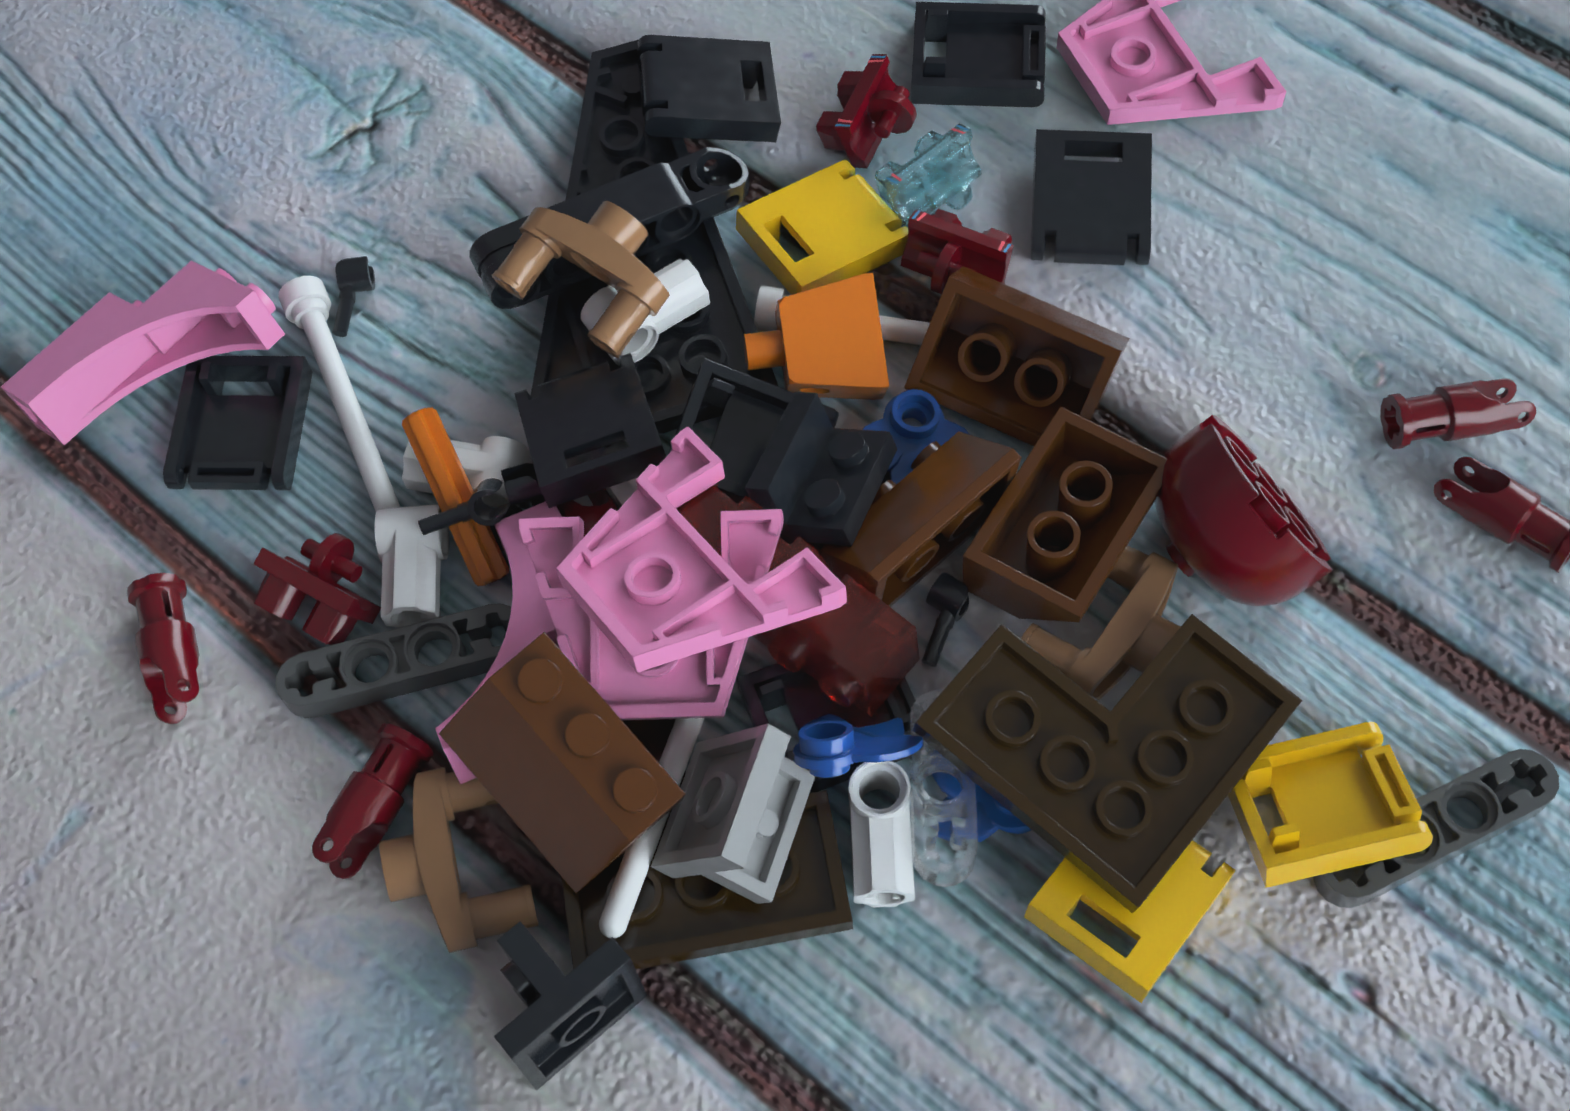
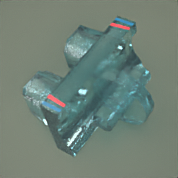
[875,123,982,227]

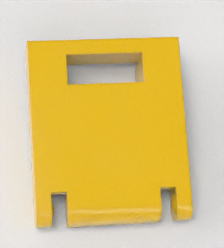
[736,160,908,295]
[1228,722,1433,888]
[1024,840,1236,1003]

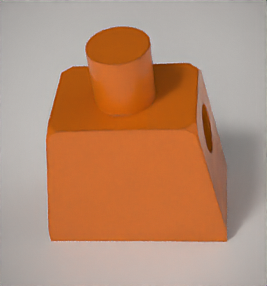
[743,273,889,400]

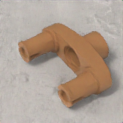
[492,201,670,358]
[1021,545,1181,701]
[379,767,538,953]

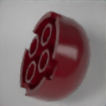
[1154,415,1333,606]

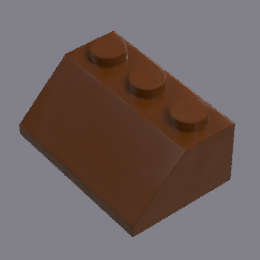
[904,266,1130,446]
[963,407,1167,623]
[818,431,1022,626]
[439,632,686,894]

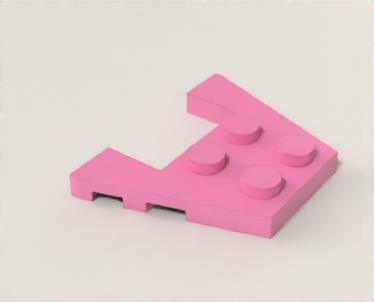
[1056,0,1286,125]
[556,427,847,673]
[519,509,784,720]

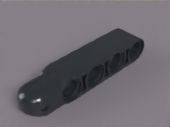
[469,147,750,309]

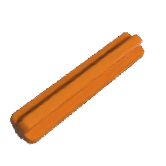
[402,407,509,586]

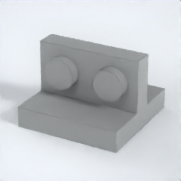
[651,723,815,904]

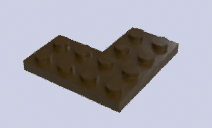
[912,614,1303,913]
[562,719,853,969]

